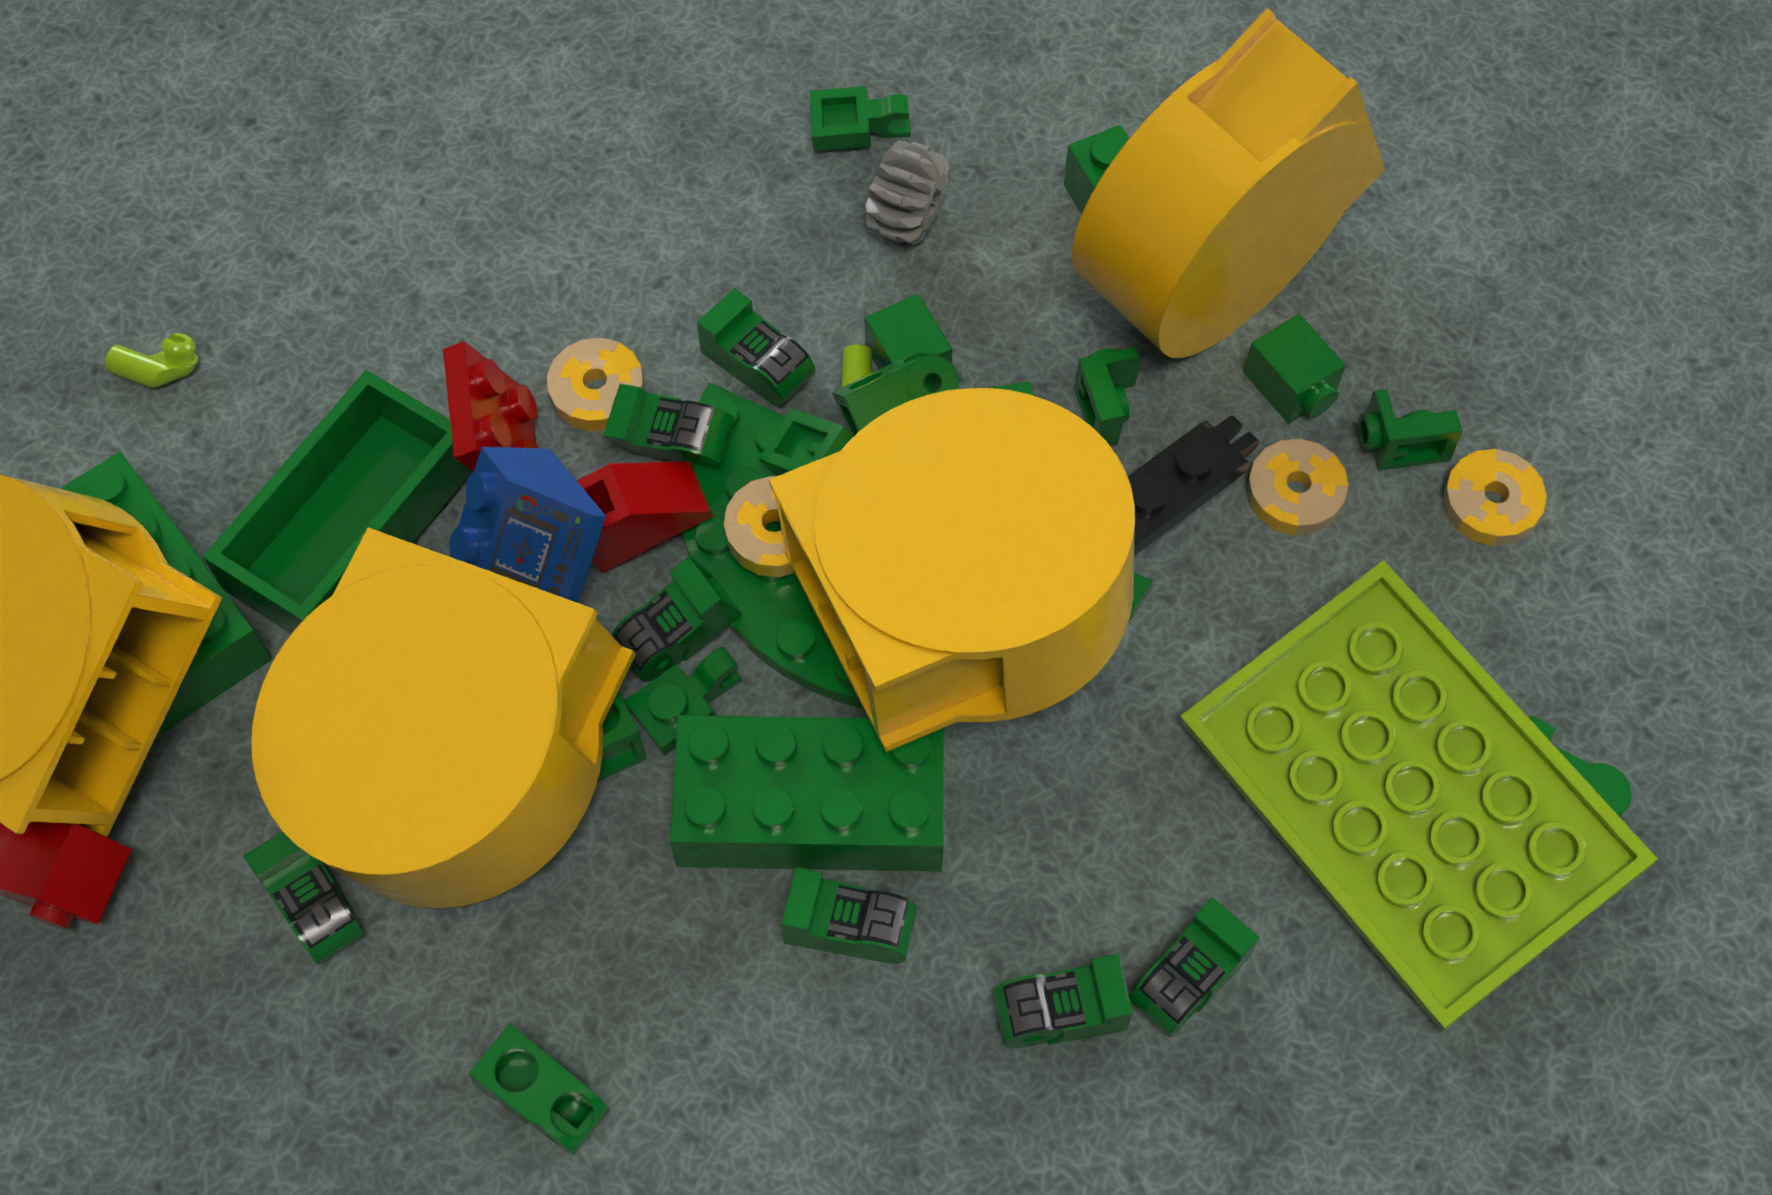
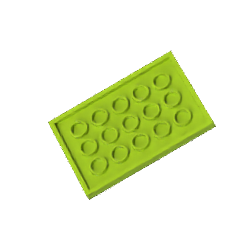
[1180,560,1658,1033]

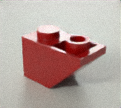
[577,461,713,573]

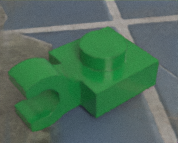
[810,86,911,151]
[624,646,742,756]

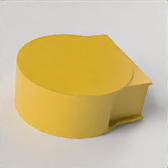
[1072,8,1385,358]
[769,388,1135,752]
[0,474,223,837]
[251,527,636,908]

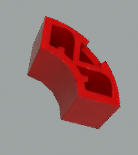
[0,821,132,930]

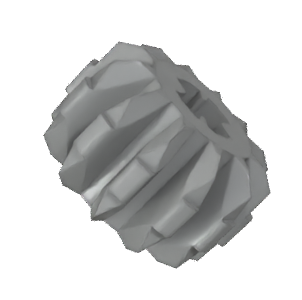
[865,140,949,245]

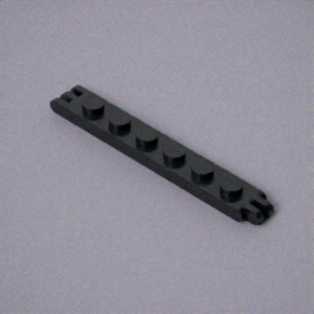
[1127,415,1260,556]

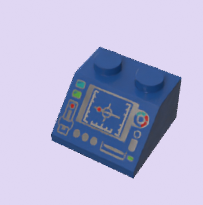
[450,447,606,603]

